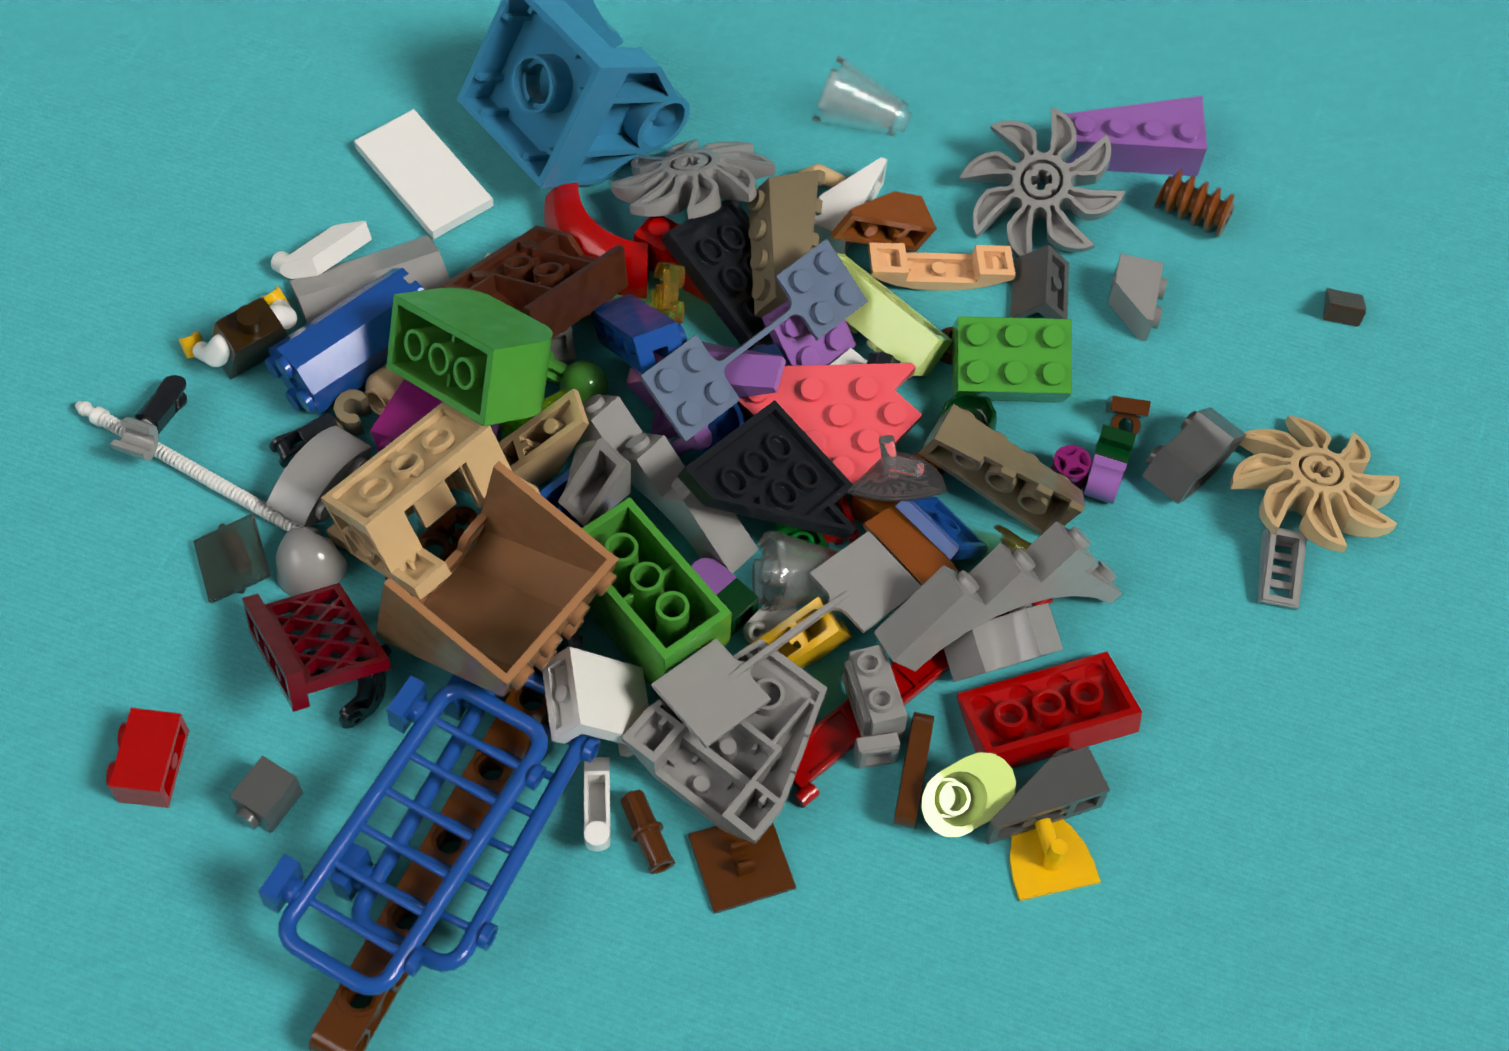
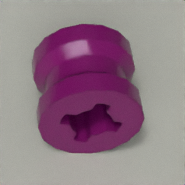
[1050,445,1092,489]

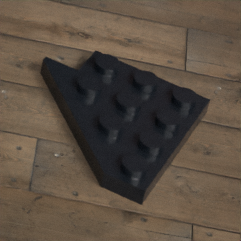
[660,200,774,350]
[677,400,857,539]

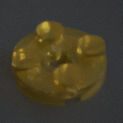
[650,261,685,324]

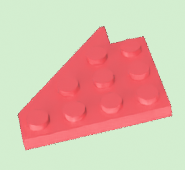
[737,363,922,500]

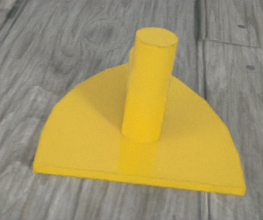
[1009,818,1101,901]

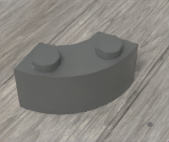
[1142,407,1246,504]

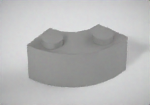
[266,425,373,527]
[943,603,1063,682]

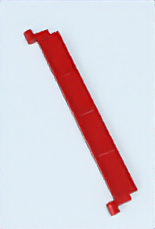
[792,598,1053,808]

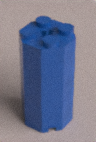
[264,268,424,414]

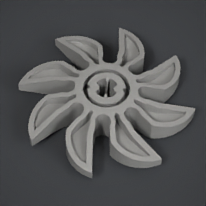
[960,107,1125,258]
[610,140,776,219]

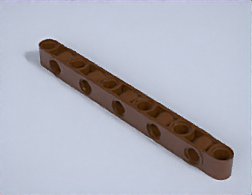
[308,653,557,1051]

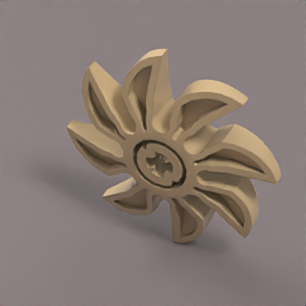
[1230,416,1400,553]

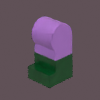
[1083,424,1137,504]
[691,558,759,637]

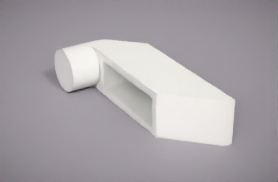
[271,221,372,279]
[584,757,611,851]

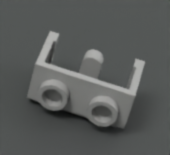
[841,644,908,739]

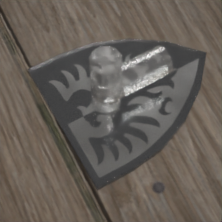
[848,435,947,501]

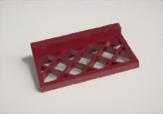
[242,583,391,712]

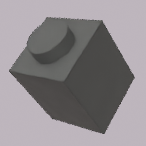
[230,755,303,833]

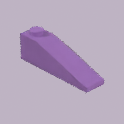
[626,342,786,410]

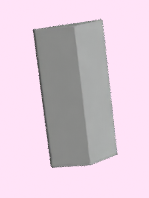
[289,235,450,324]

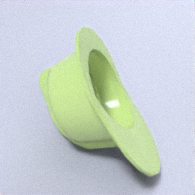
[921,752,1016,837]

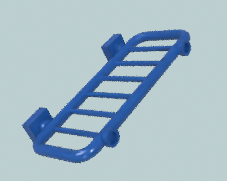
[329,672,601,972]
[258,675,548,996]

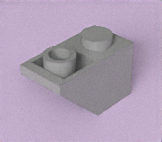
[1108,254,1167,342]

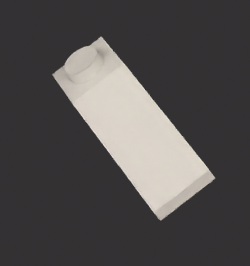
[814,157,887,254]

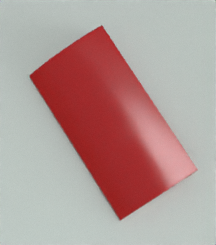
[957,651,1142,768]

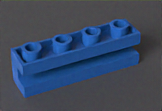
[591,294,687,374]

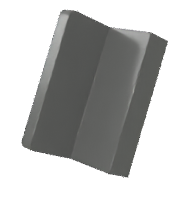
[1010,245,1069,319]

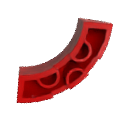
[544,182,648,299]

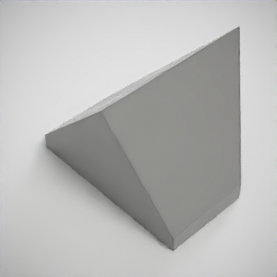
[558,438,631,526]

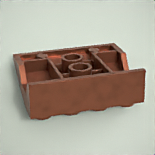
[441,225,629,339]

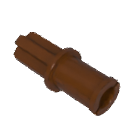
[621,790,675,874]

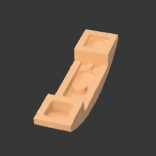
[868,242,1015,291]

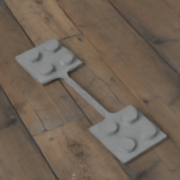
[651,531,921,748]

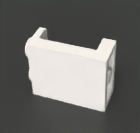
[542,646,649,757]

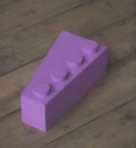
[1065,96,1207,177]

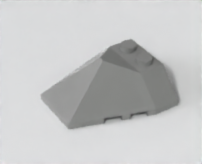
[621,639,827,844]

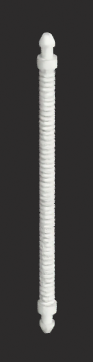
[75,401,337,548]

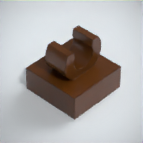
[1106,396,1151,434]

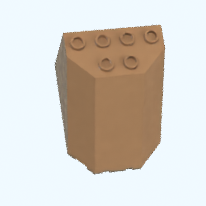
[376,461,619,697]

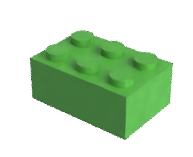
[952,316,1072,402]

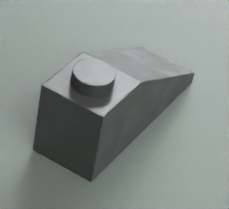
[984,746,1110,845]

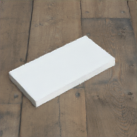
[354,109,493,240]

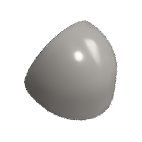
[275,528,348,597]

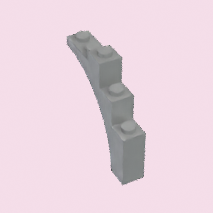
[574,394,758,574]
[874,521,1122,671]

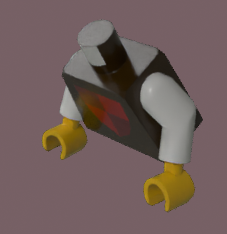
[178,286,297,380]

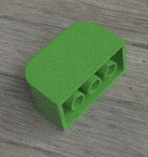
[386,288,553,426]
[582,497,732,685]

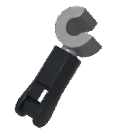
[110,375,187,461]

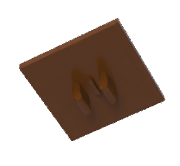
[688,823,796,914]

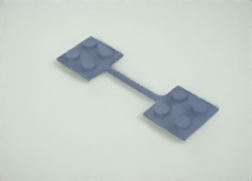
[639,239,868,442]

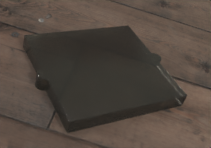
[193,514,271,604]

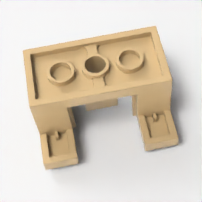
[321,402,541,600]

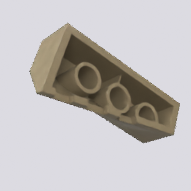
[747,170,825,318]
[919,404,1085,535]

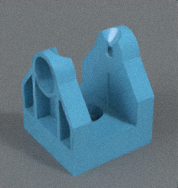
[457,0,690,188]

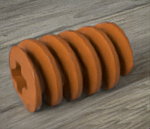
[1154,169,1235,238]

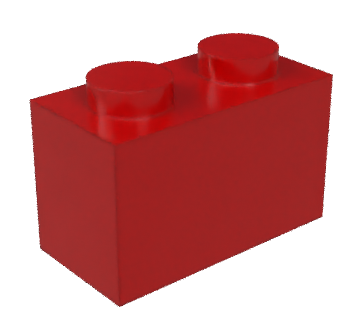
[106,708,190,808]

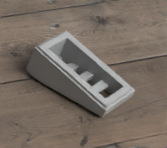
[1258,528,1307,610]

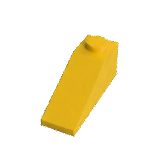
[742,597,853,669]

